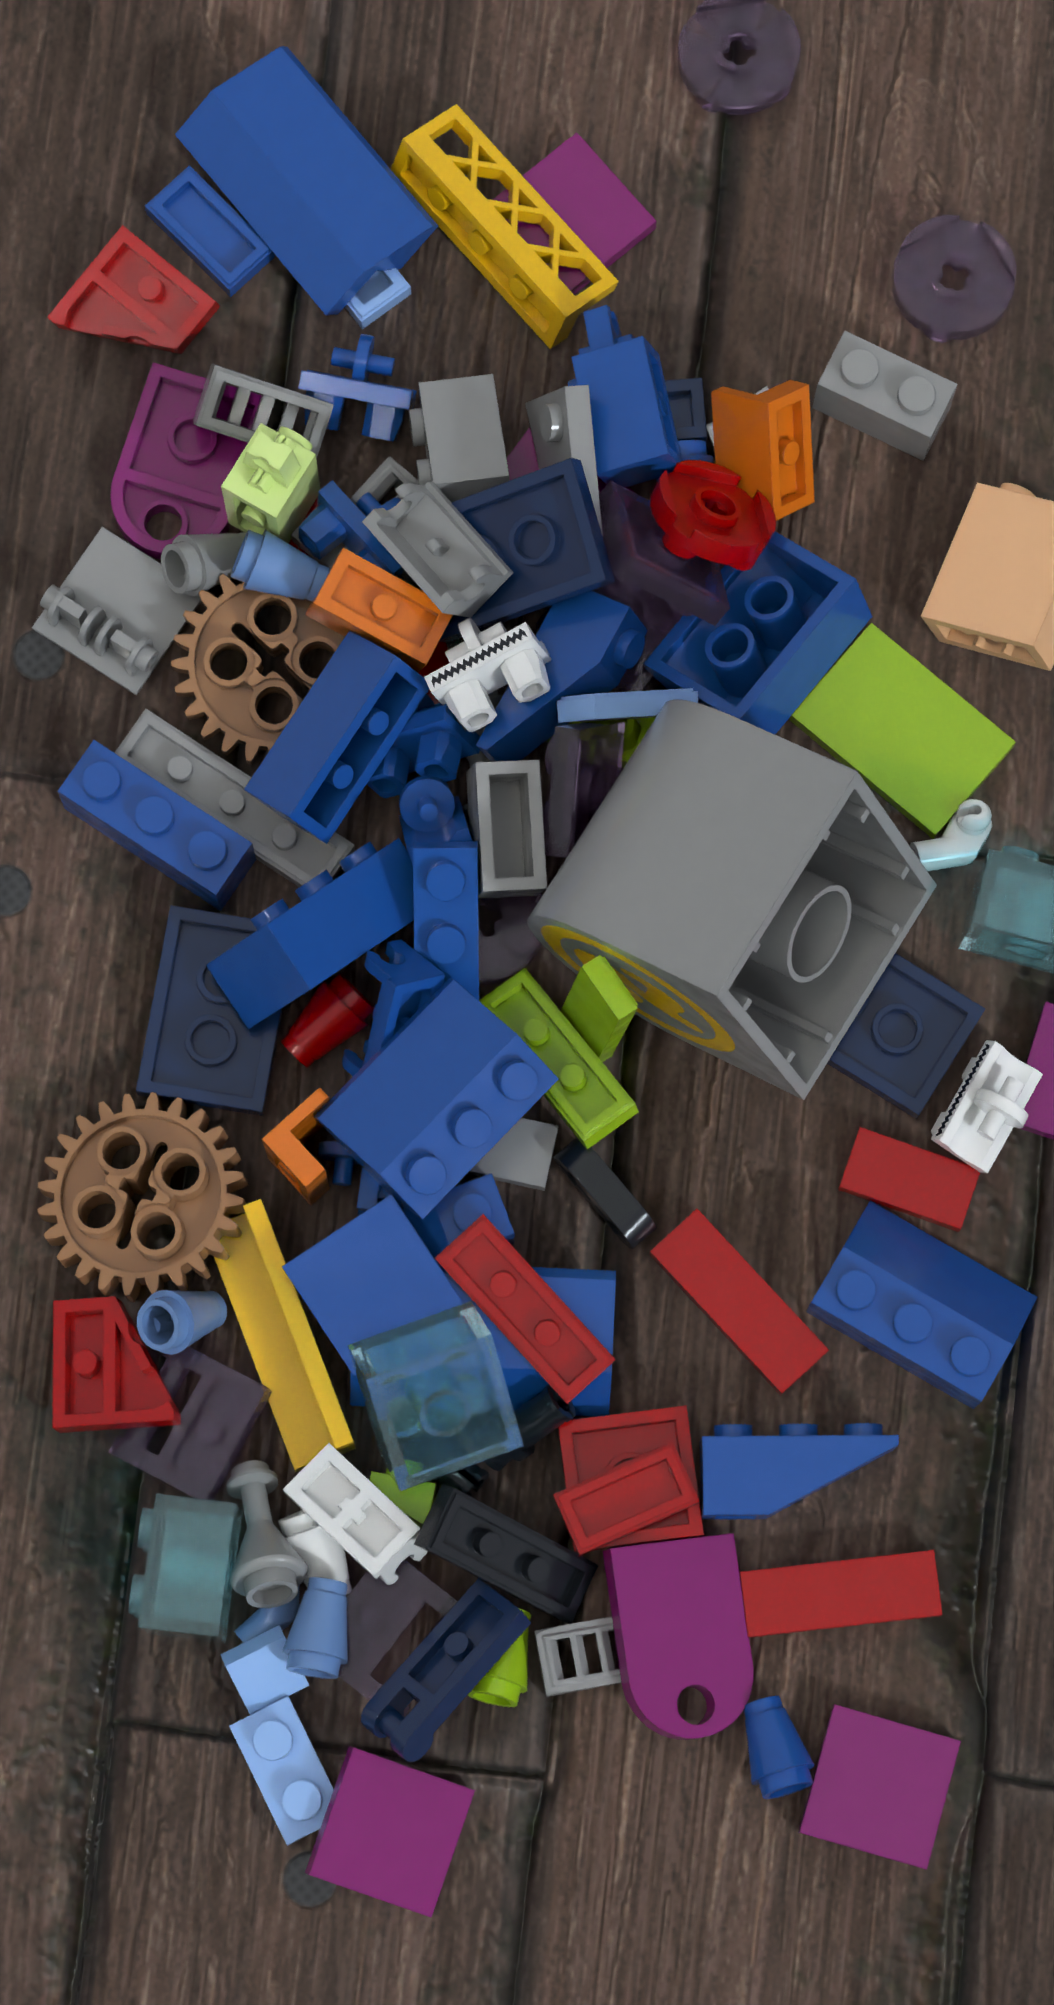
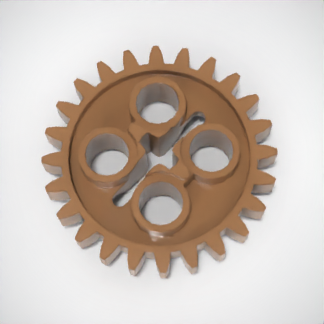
[171,574,345,765]
[37,1092,248,1302]

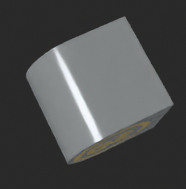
[527,699,937,1100]

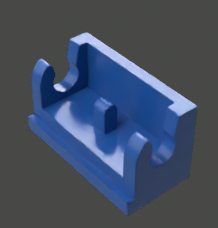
[342,939,445,1076]

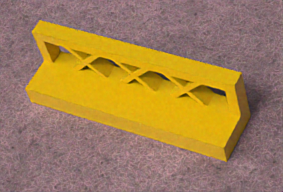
[391,104,619,349]
[214,1199,356,1472]

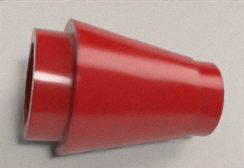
[281,973,374,1068]

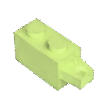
[221,423,320,544]

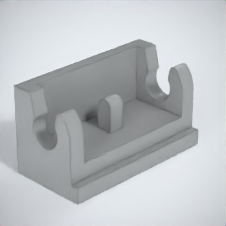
[362,481,514,618]

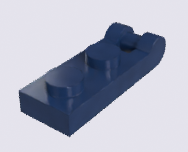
[361,1578,531,1762]

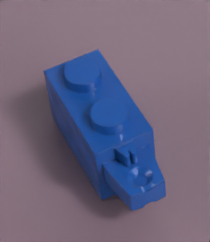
[568,305,682,491]

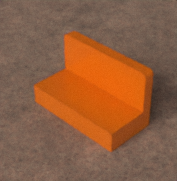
[711,380,815,521]
[305,548,453,672]
[262,1088,330,1205]

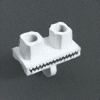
[424,617,552,732]
[931,1040,1043,1173]

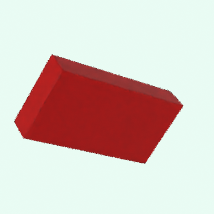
[838,1127,980,1232]
[553,1442,700,1556]

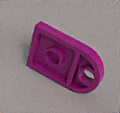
[111,362,262,560]
[603,1533,754,1740]

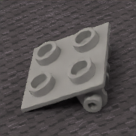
[32,527,201,695]

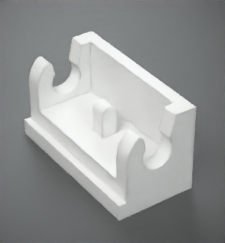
[282,1443,428,1585]

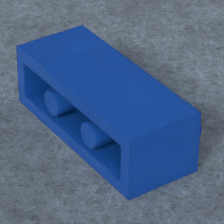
[244,630,429,844]
[58,740,256,911]

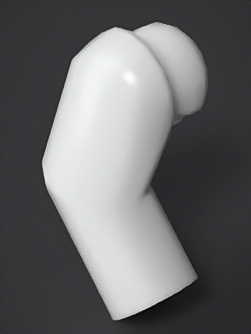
[910,799,992,871]

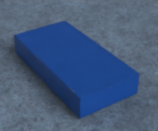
[145,165,275,297]

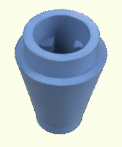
[230,529,330,602]
[137,1290,227,1354]
[282,1577,348,1679]

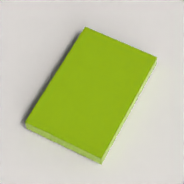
[789,623,1016,839]

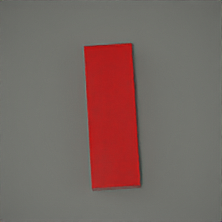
[649,1209,829,1396]
[435,1214,616,1404]
[739,1550,943,1638]

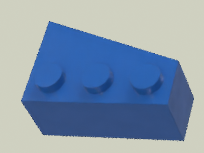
[206,838,414,1029]

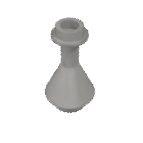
[226,1460,308,1608]

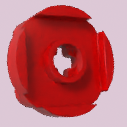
[650,460,776,571]

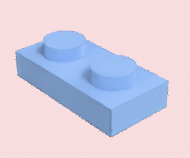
[229,1696,334,1845]

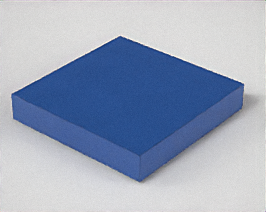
[282,1194,464,1376]

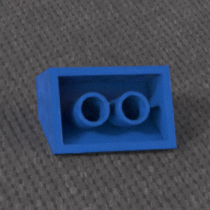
[643,531,872,735]
[314,978,559,1219]
[806,1200,1038,1409]

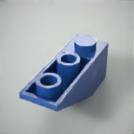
[699,1423,899,1520]

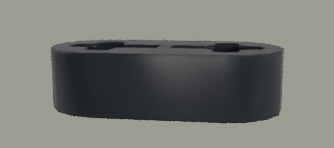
[553,1137,657,1249]

